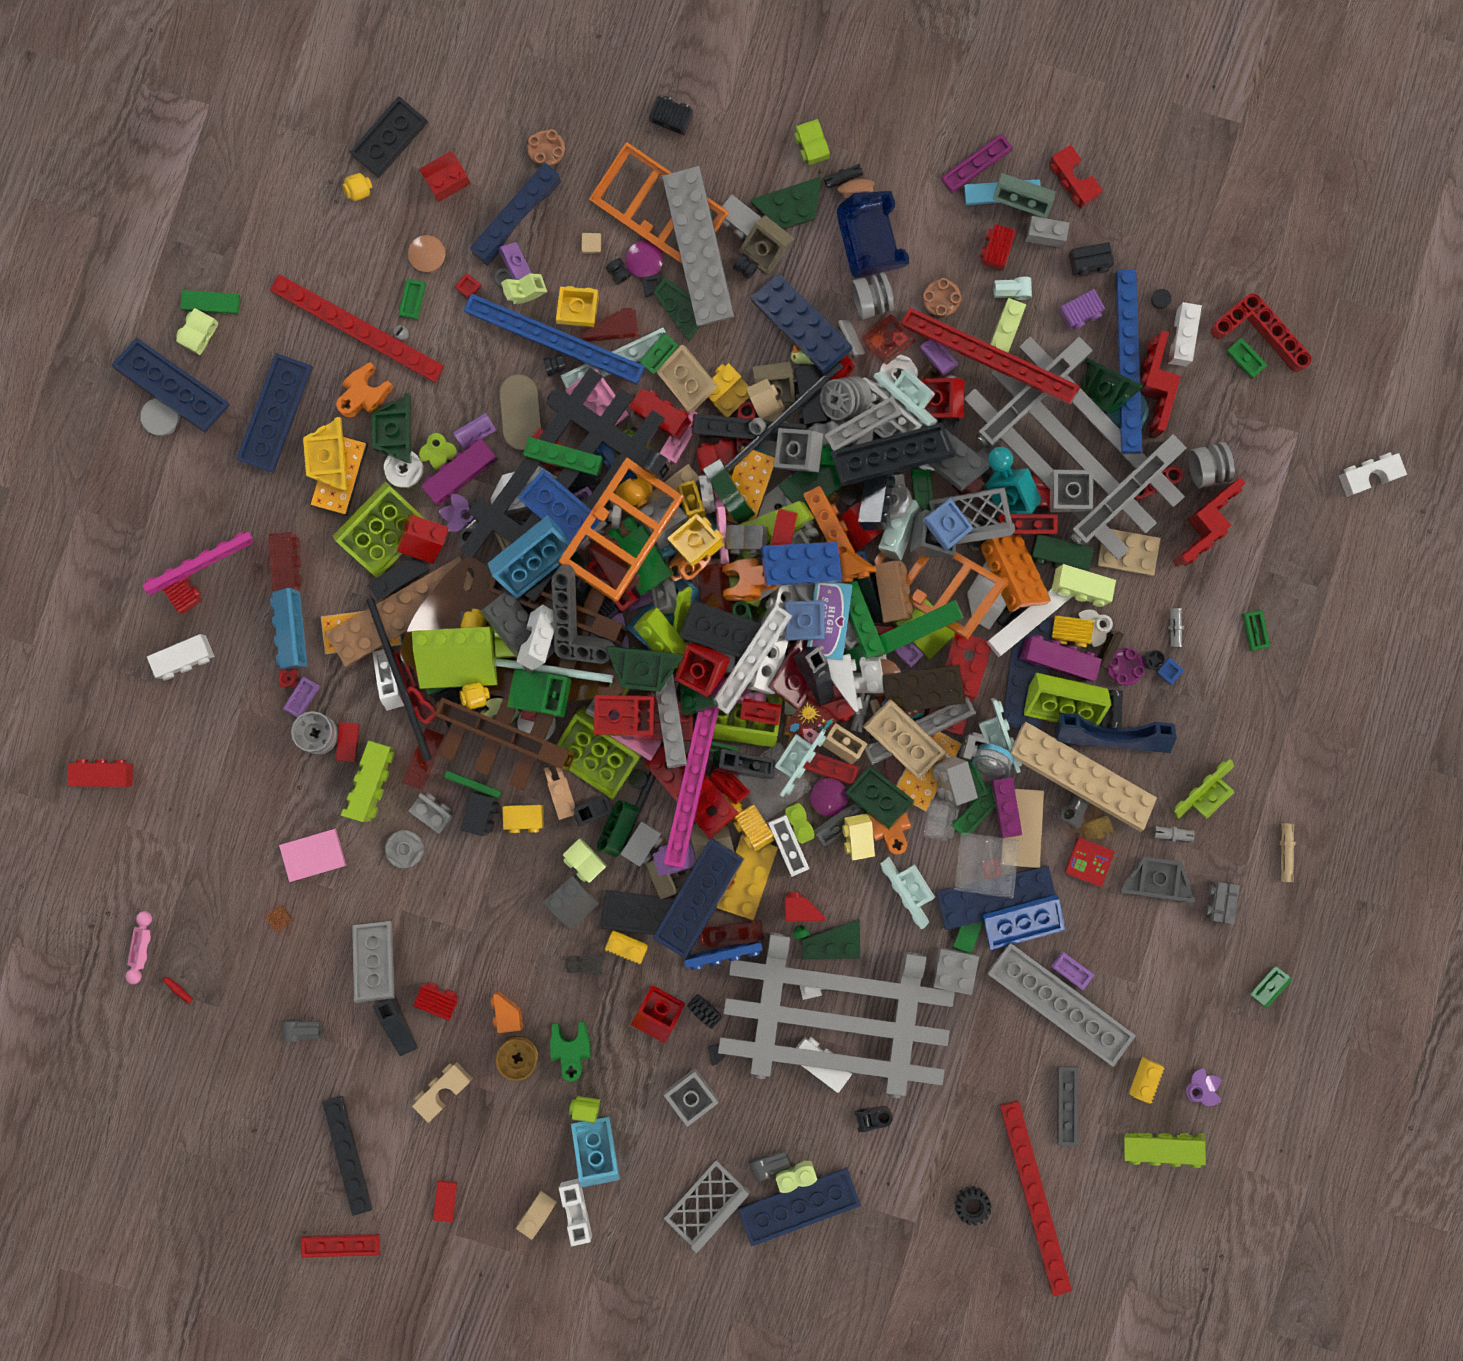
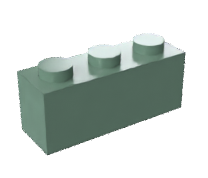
[993,173,1056,218]

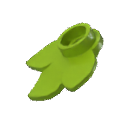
[419,433,457,471]

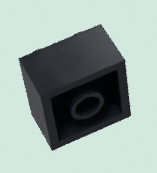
[460,792,500,836]

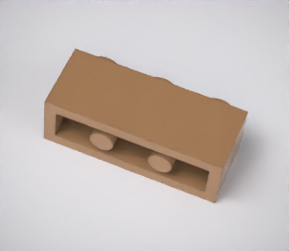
[874,560,913,623]

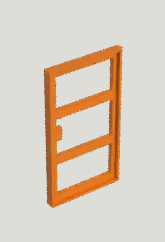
[589,142,729,265]
[557,458,684,602]
[874,534,1007,640]

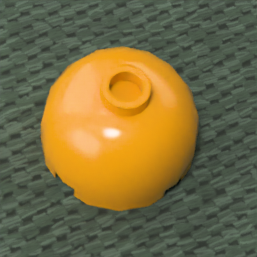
[613,475,652,508]

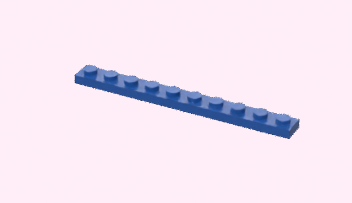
[1116,270,1142,454]
[464,294,645,385]

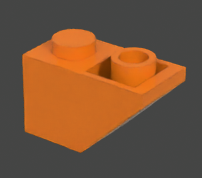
[839,552,877,583]
[491,991,523,1033]

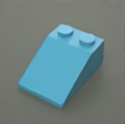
[571,1117,620,1187]

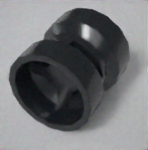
[733,253,759,280]
[605,258,631,285]
[543,354,567,377]
[1142,650,1166,670]

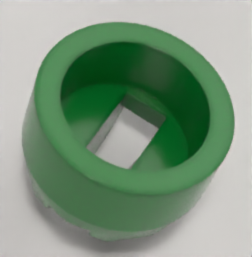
[793,925,810,941]

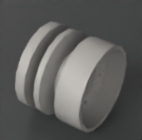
[851,272,894,320]
[820,376,871,420]
[1188,442,1235,489]
[291,711,338,755]

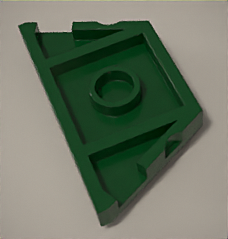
[751,177,821,230]
[1082,358,1143,414]
[372,393,412,463]
[607,645,683,692]

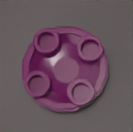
[626,241,663,278]
[1107,648,1145,686]
[810,778,848,816]

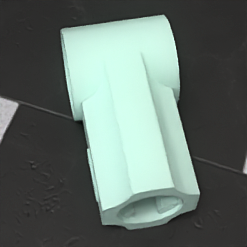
[993,277,1032,300]

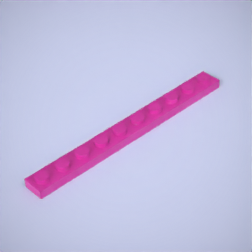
[664,677,726,868]

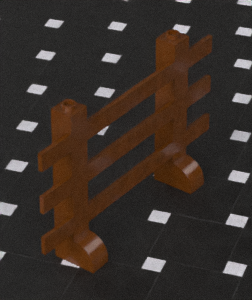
[434,576,628,790]

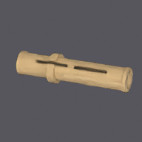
[1280,823,1296,882]

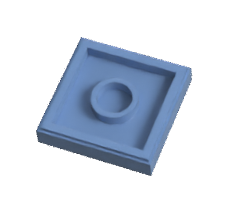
[922,498,974,551]
[785,600,825,641]

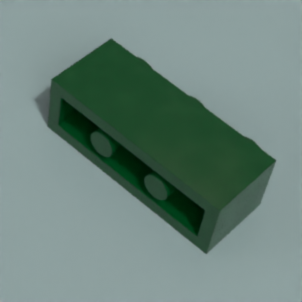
[1030,534,1094,571]

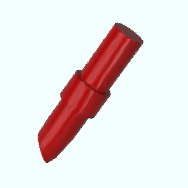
[162,977,193,1004]

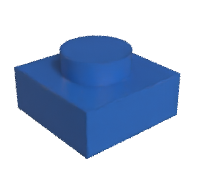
[1156,658,1184,685]

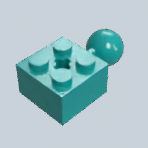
[986,447,1042,514]

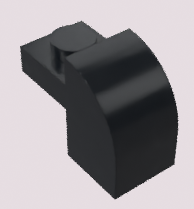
[571,795,612,827]

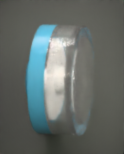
[972,744,1014,779]

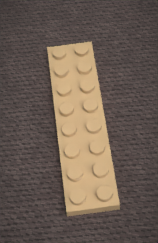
[1010,722,1157,832]

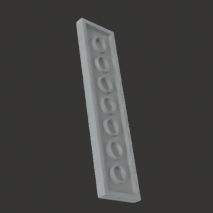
[662,166,735,327]
[987,943,1136,1067]

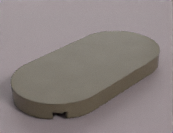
[500,375,542,451]

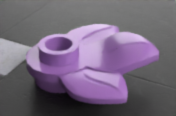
[439,494,475,532]
[1186,1068,1222,1106]

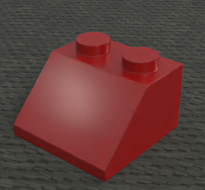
[419,150,471,202]
[919,378,964,419]
[838,501,887,553]
[396,515,449,564]
[675,642,730,697]
[784,891,825,921]
[631,985,686,1044]

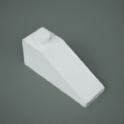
[372,649,404,711]

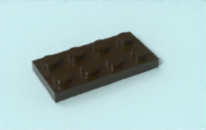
[882,664,966,711]

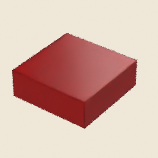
[455,273,482,299]

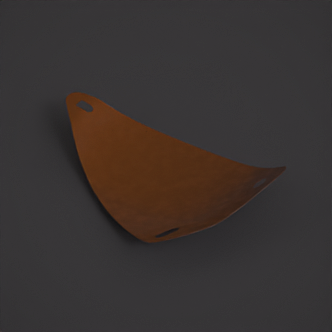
[400,557,624,702]

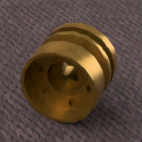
[496,1036,539,1081]

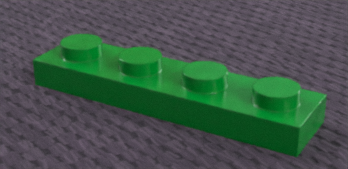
[523,437,603,477]
[848,581,885,659]

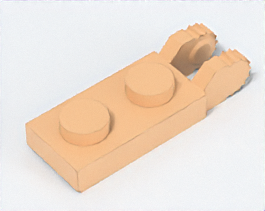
[544,767,576,820]

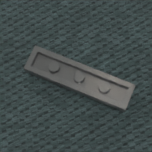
[1057,1066,1078,1146]

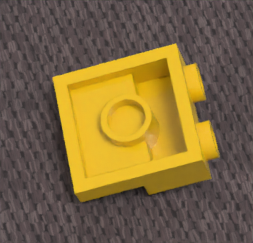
[556,286,599,327]
[707,363,750,417]
[667,513,724,567]

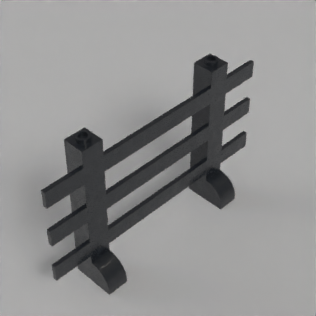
[460,368,672,602]

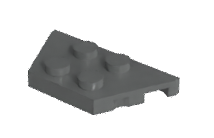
[1119,856,1195,903]

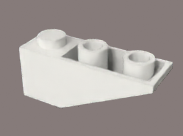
[827,654,862,714]

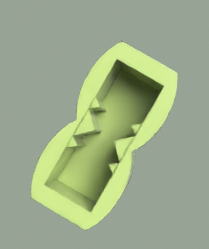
[176,309,218,355]
[563,838,607,883]
[775,1161,817,1193]

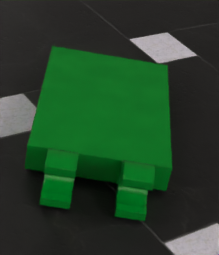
[608,517,674,596]

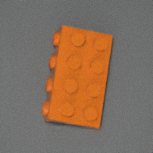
[980,535,1051,612]

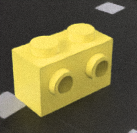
[842,814,875,861]

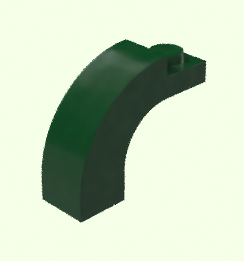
[703,459,755,524]

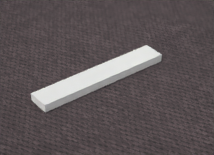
[986,589,1072,657]
[714,605,792,714]

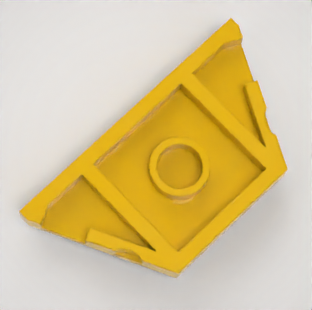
[303,417,348,491]

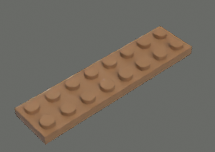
[326,556,473,667]

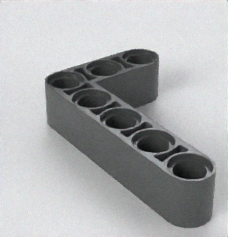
[552,564,614,664]

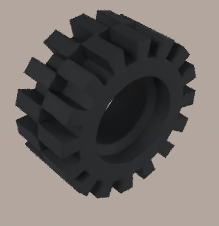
[687,993,723,1029]
[954,1186,992,1226]

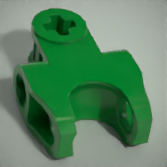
[550,1021,591,1082]

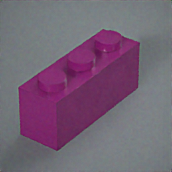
[990,777,1023,838]

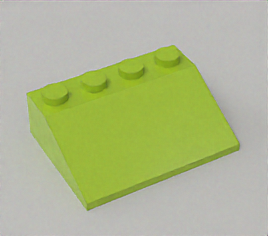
[333,481,425,578]
[412,627,497,689]
[713,690,782,748]
[557,706,642,800]

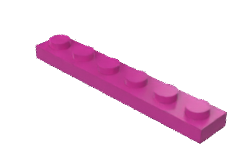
[142,531,253,596]

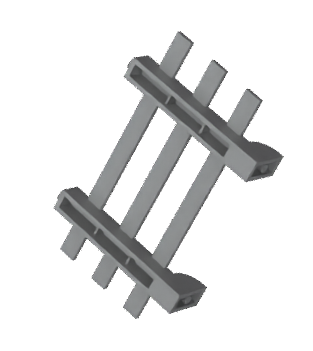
[964,336,1186,560]
[718,932,955,1098]

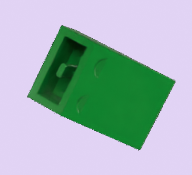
[507,669,572,718]

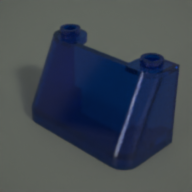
[837,191,910,278]

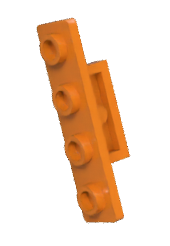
[804,486,855,554]

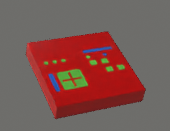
[1064,837,1115,887]

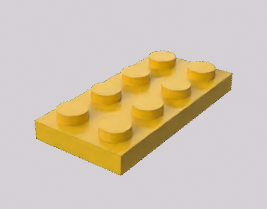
[717,835,778,920]

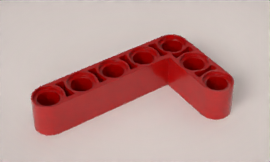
[1211,293,1312,372]

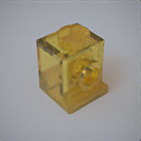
[1082,814,1115,840]

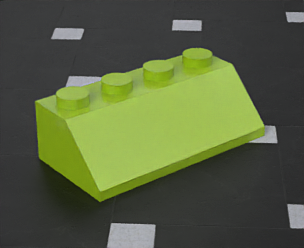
[1024,673,1111,725]

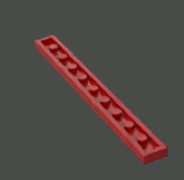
[270,274,444,383]
[900,308,1080,405]
[999,1100,1072,1297]

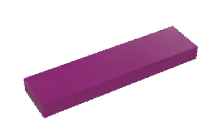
[941,134,1013,194]

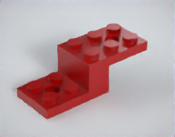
[1140,331,1181,438]
[1173,477,1246,567]
[928,632,991,735]
[594,695,693,741]
[644,746,739,839]

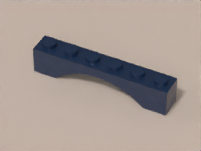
[470,162,561,266]
[1055,713,1177,753]

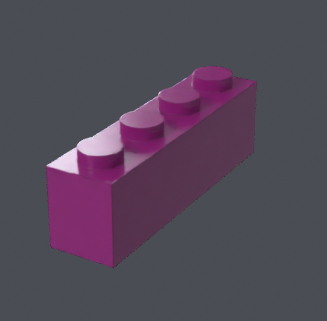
[421,438,498,506]
[1019,634,1102,682]

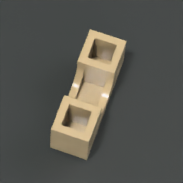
[412,1062,473,1123]

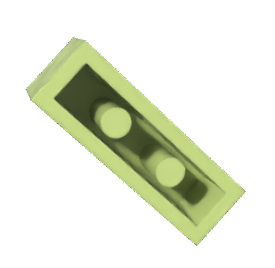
[990,298,1026,352]
[1051,564,1116,607]

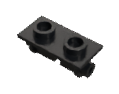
[1102,689,1123,729]

